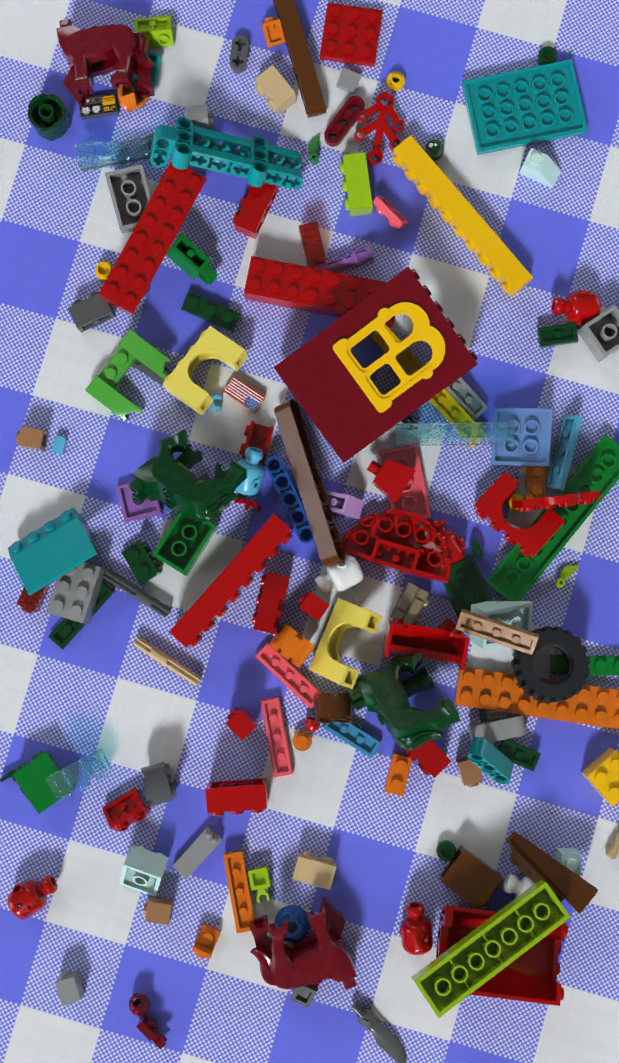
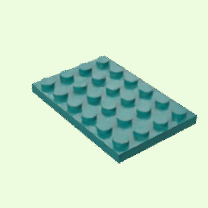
[461,59,588,155]

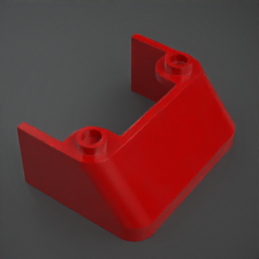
[382,618,470,670]

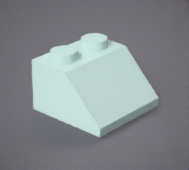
[119,844,169,897]

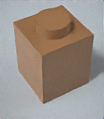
[16,426,48,451]
[456,757,483,787]
[143,896,174,925]

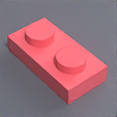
[372,196,409,229]

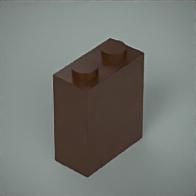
[439,845,503,909]

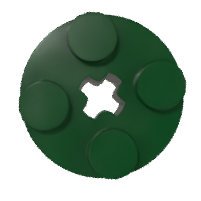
[27,93,71,141]

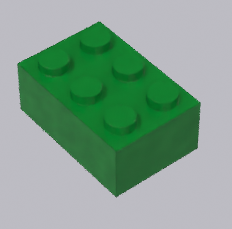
[152,513,218,576]

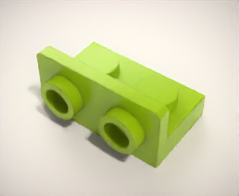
[134,15,174,48]

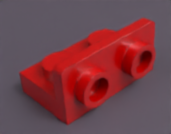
[239,421,274,465]
[102,788,151,832]

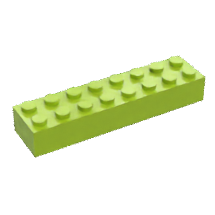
[412,880,571,1018]

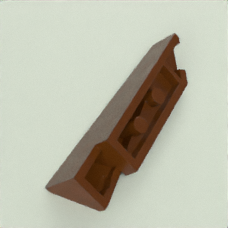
[506,832,598,914]

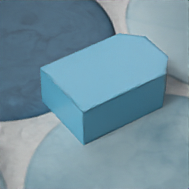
[51,436,67,455]

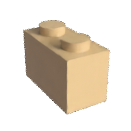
[255,65,296,115]
[292,851,336,890]

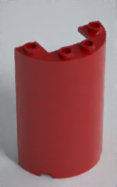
[436,905,568,1006]

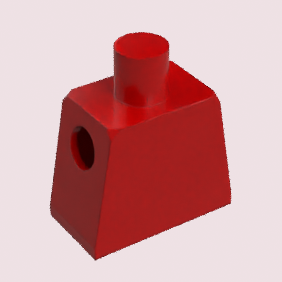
[367,459,416,503]

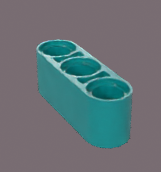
[467,737,514,784]

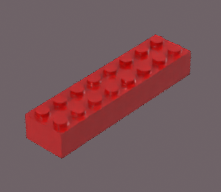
[98,162,207,316]
[244,256,395,328]
[169,514,292,648]

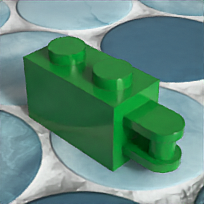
[166,234,217,284]

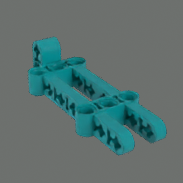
[150,117,303,189]

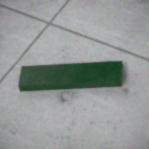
[48,582,115,650]

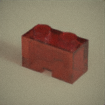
[298,221,326,268]

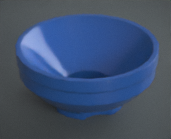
[275,905,310,943]

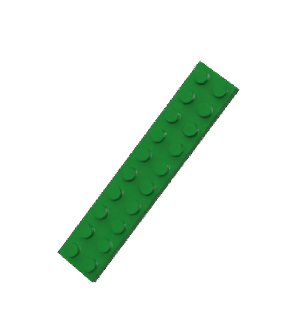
[484,434,619,601]

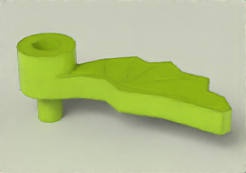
[555,564,580,588]

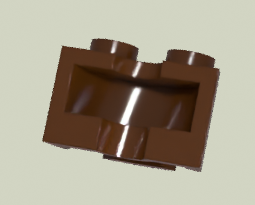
[314,693,353,724]

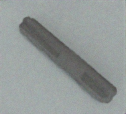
[103,569,171,617]

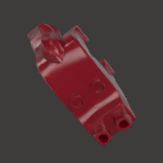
[56,19,155,108]
[249,897,357,990]

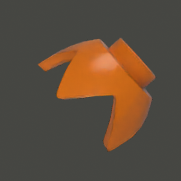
[117,83,150,112]

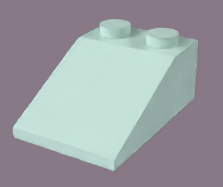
[470,601,533,649]

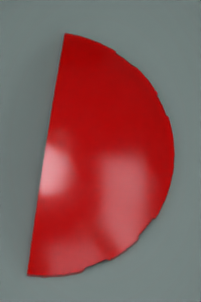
[341,509,451,583]

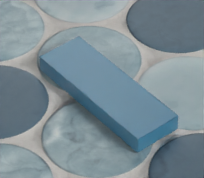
[322,722,382,759]

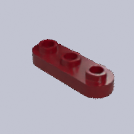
[324,96,365,147]

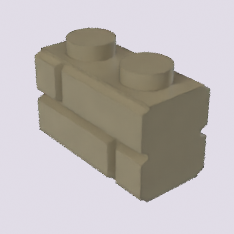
[390,582,430,625]

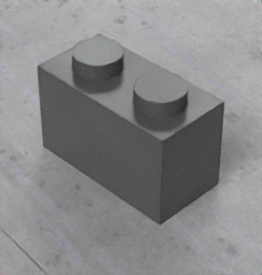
[68,292,115,333]

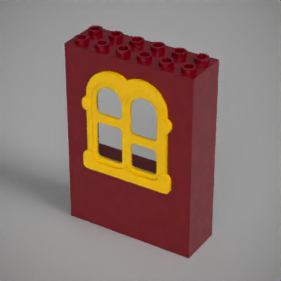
[273,267,478,463]

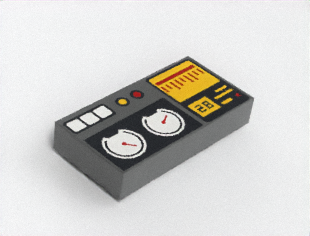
[79,94,119,120]

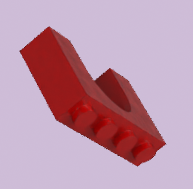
[474,472,565,559]

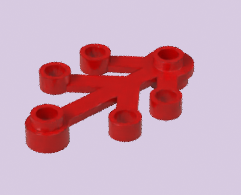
[353,92,405,166]

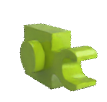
[248,865,271,903]

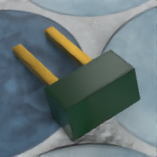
[479,709,501,722]

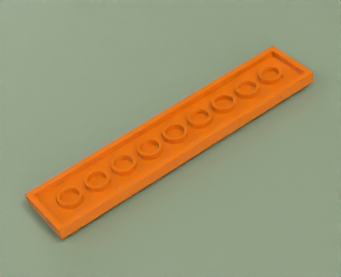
[454,667,619,729]

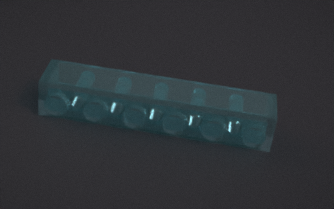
[396,422,514,446]

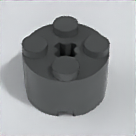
[141,762,177,807]

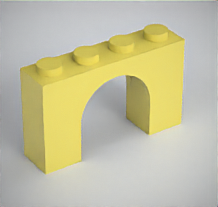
[163,326,249,416]
[308,598,382,689]

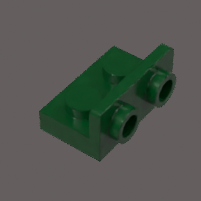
[121,540,162,585]

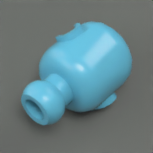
[235,447,265,496]

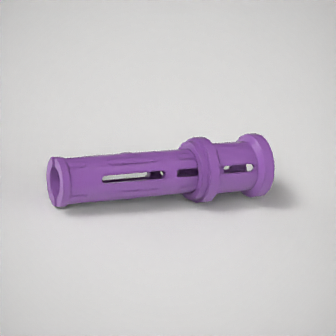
[316,244,374,272]

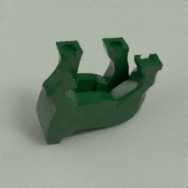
[128,429,247,522]
[347,653,460,750]

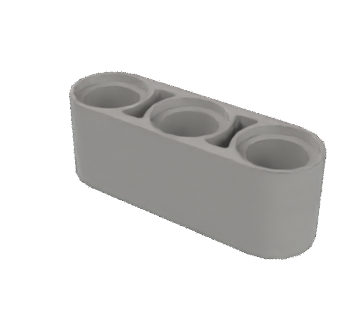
[468,714,527,743]

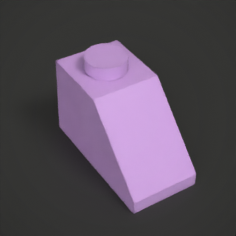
[326,491,364,519]

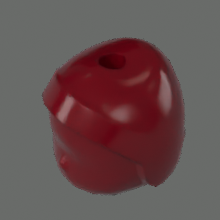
[129,993,150,1017]

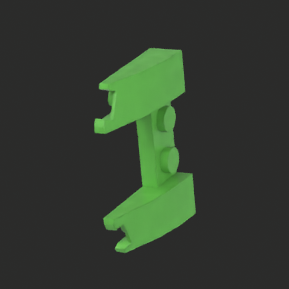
[85,329,171,420]

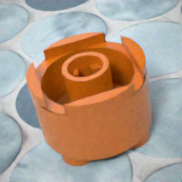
[269,624,315,668]

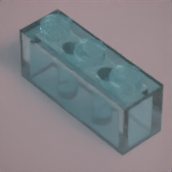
[45,748,112,801]

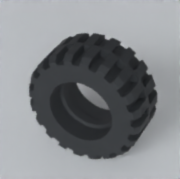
[511,626,591,703]

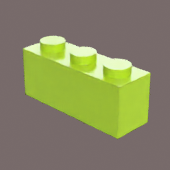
[339,152,373,217]

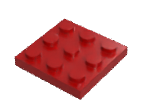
[320,3,383,67]

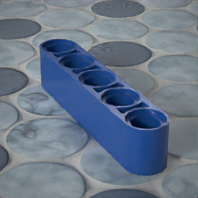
[265,456,314,544]

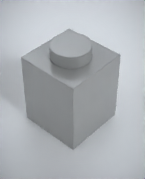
[55,970,85,1006]

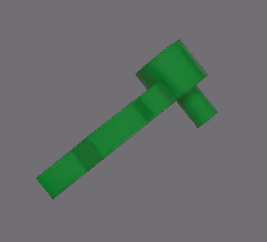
[308,135,320,165]

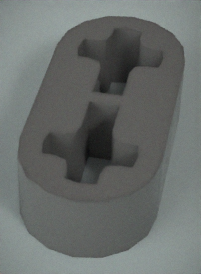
[230,35,249,74]

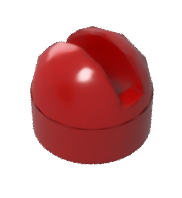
[305,717,320,732]

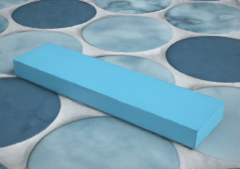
[546,415,583,491]

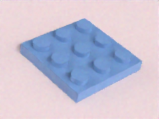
[491,408,554,467]

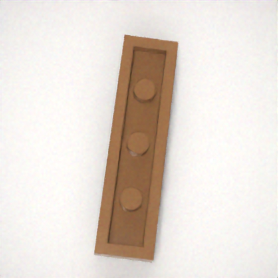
[455,609,539,655]

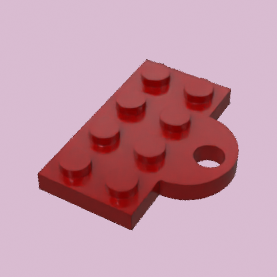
[511,491,601,512]

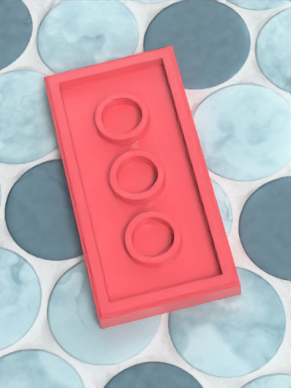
[379,444,432,520]

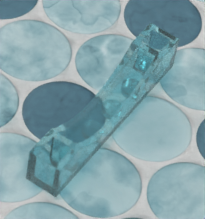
[73,125,175,171]

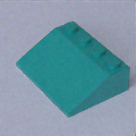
[8,507,98,595]

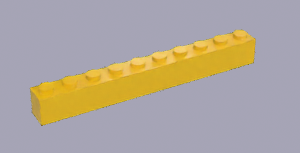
[392,135,533,297]

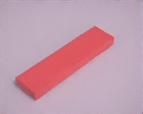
[255,642,322,709]
[260,697,294,778]

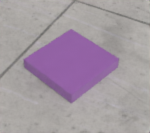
[116,482,163,523]

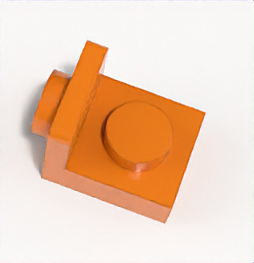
[260,16,286,48]
[192,923,221,958]

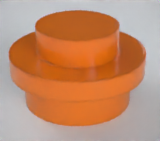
[293,731,312,751]

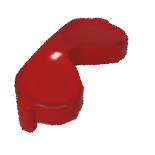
[234,498,261,512]

